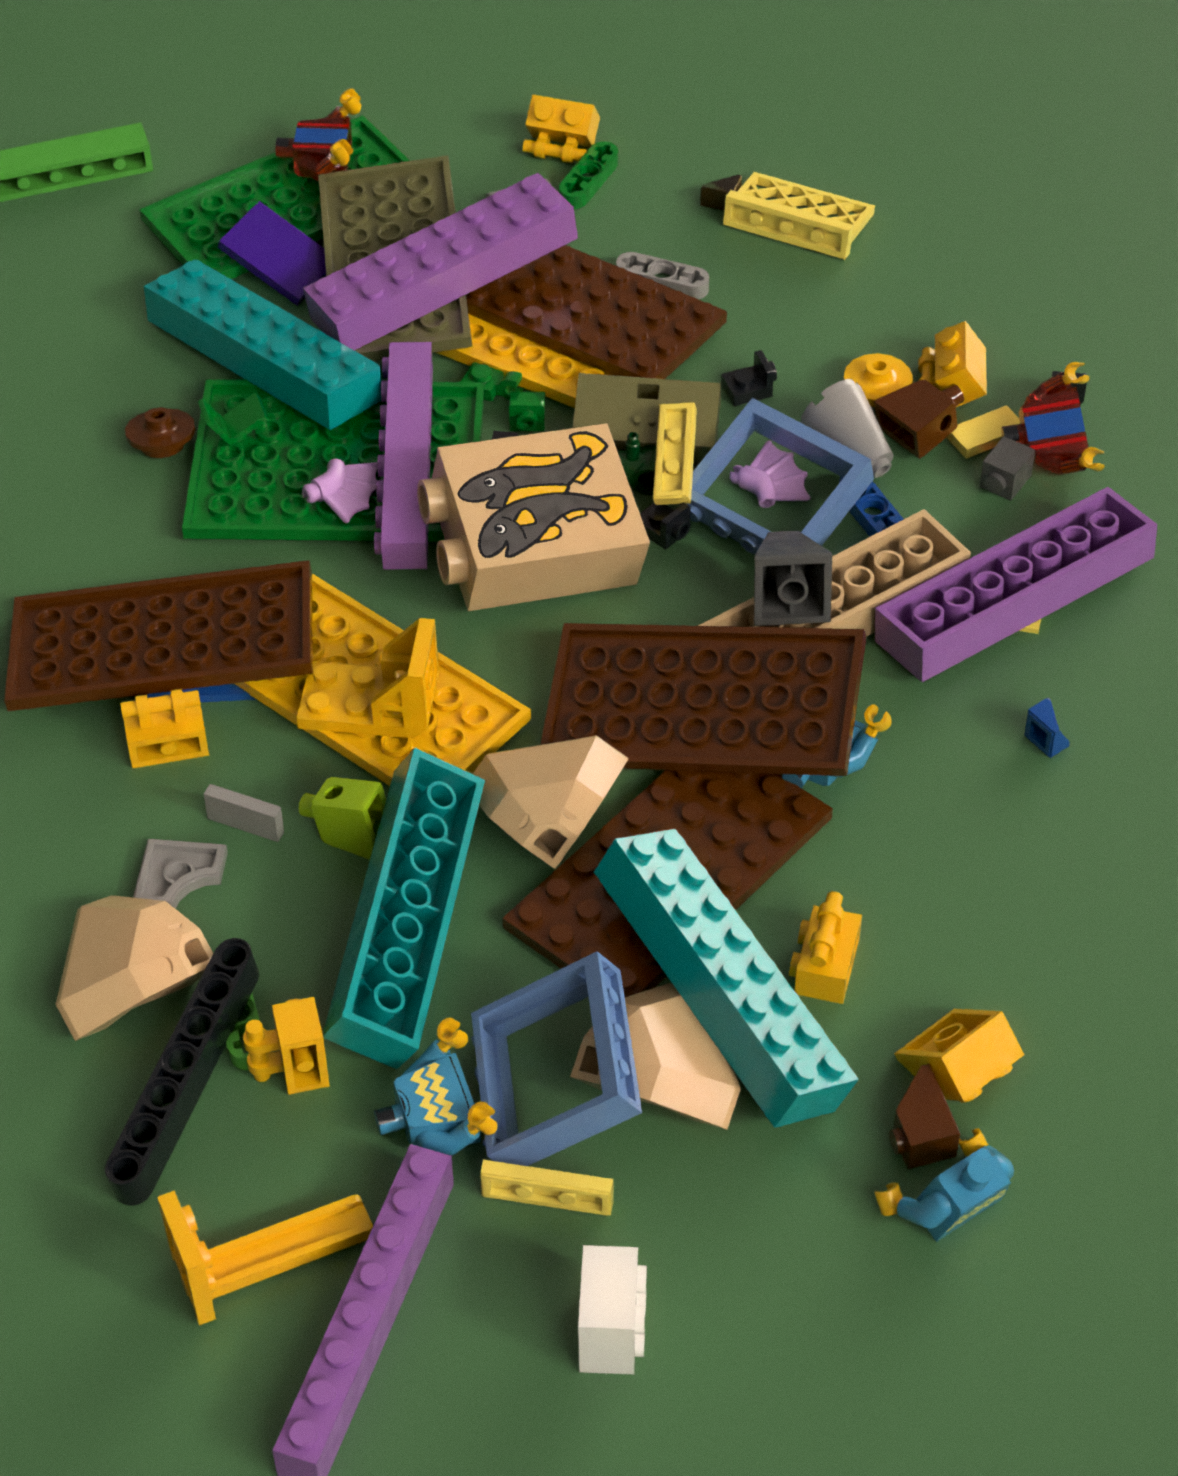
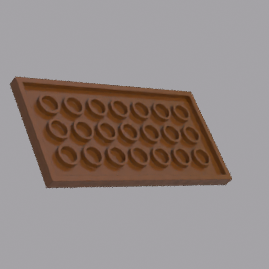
[466,245,727,379]
[4,560,313,711]
[540,623,867,776]
[502,770,833,997]

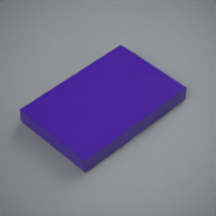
[217,201,327,306]

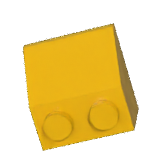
[894,1008,1025,1103]

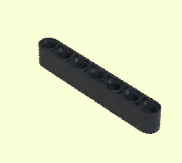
[105,938,259,1206]

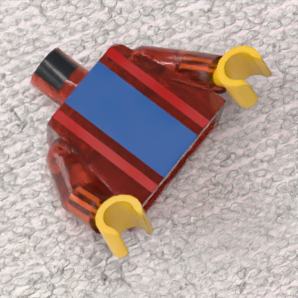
[276,88,361,181]
[1001,362,1105,475]

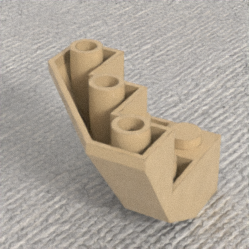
[473,735,629,869]
[55,895,213,1041]
[570,983,741,1130]

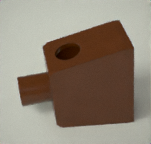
[874,380,964,459]

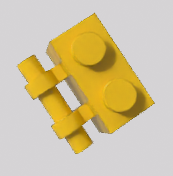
[523,94,600,164]
[918,321,987,408]
[120,689,209,769]
[789,891,862,1004]
[243,997,330,1095]

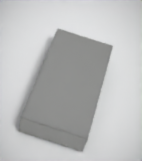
[203,784,284,842]

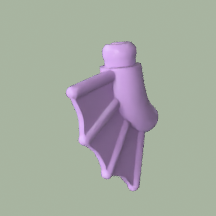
[729,440,811,508]
[302,459,378,523]

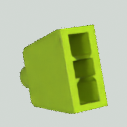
[299,777,386,860]

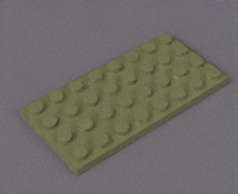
[318,155,473,361]

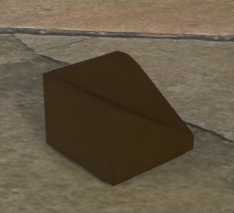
[700,175,742,211]

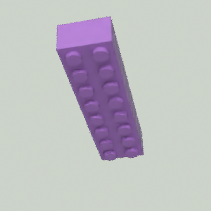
[303,173,578,350]
[875,487,1157,682]

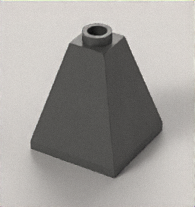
[754,531,832,626]

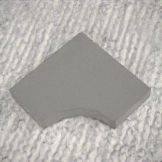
[133,839,228,909]

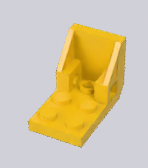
[296,618,439,738]

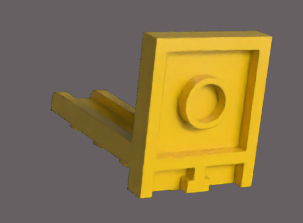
[157,1190,373,1326]

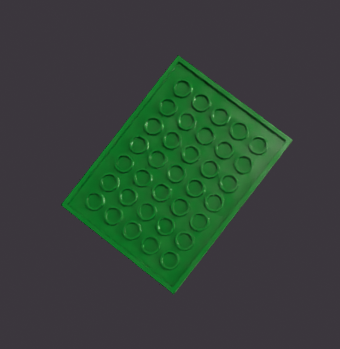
[182,379,484,542]

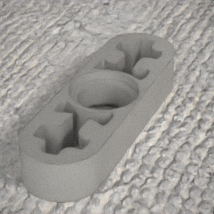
[616,252,709,299]

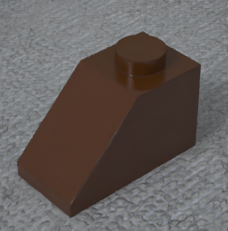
[889,1063,960,1169]

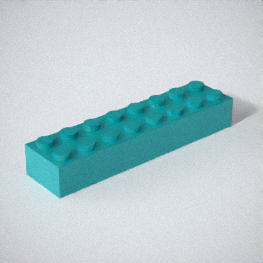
[144,259,382,430]
[322,747,485,1069]
[594,829,859,1128]

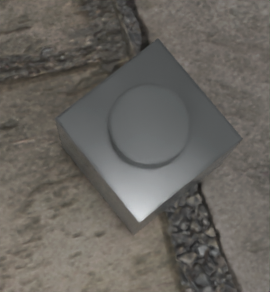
[980,436,1035,501]

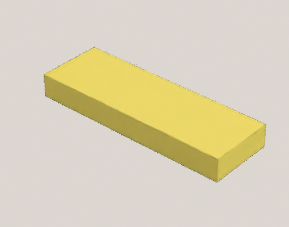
[653,402,697,505]
[480,1160,614,1216]

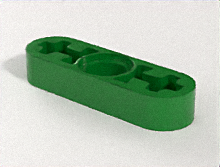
[559,141,618,209]

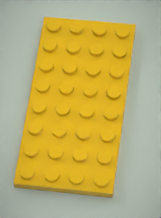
[234,574,531,786]

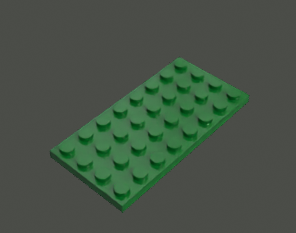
[139,115,410,279]

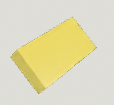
[947,405,1026,459]

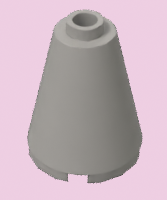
[800,379,894,478]

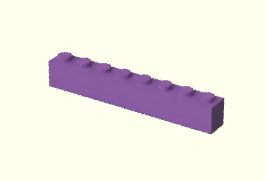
[374,342,433,570]
[272,1144,454,1476]

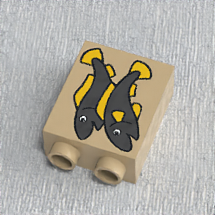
[417,423,650,611]

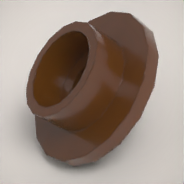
[125,407,196,458]

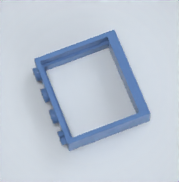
[680,398,874,554]
[471,951,642,1166]

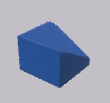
[1024,698,1070,758]

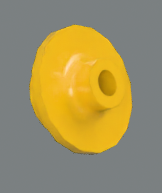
[843,353,913,407]

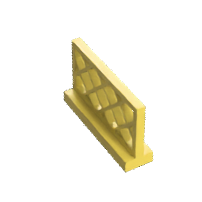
[723,172,875,260]

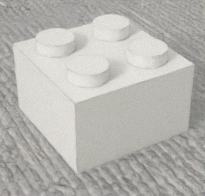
[578,1245,647,1374]

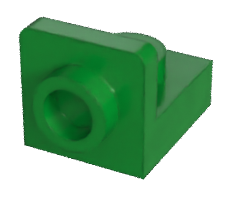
[509,392,545,431]

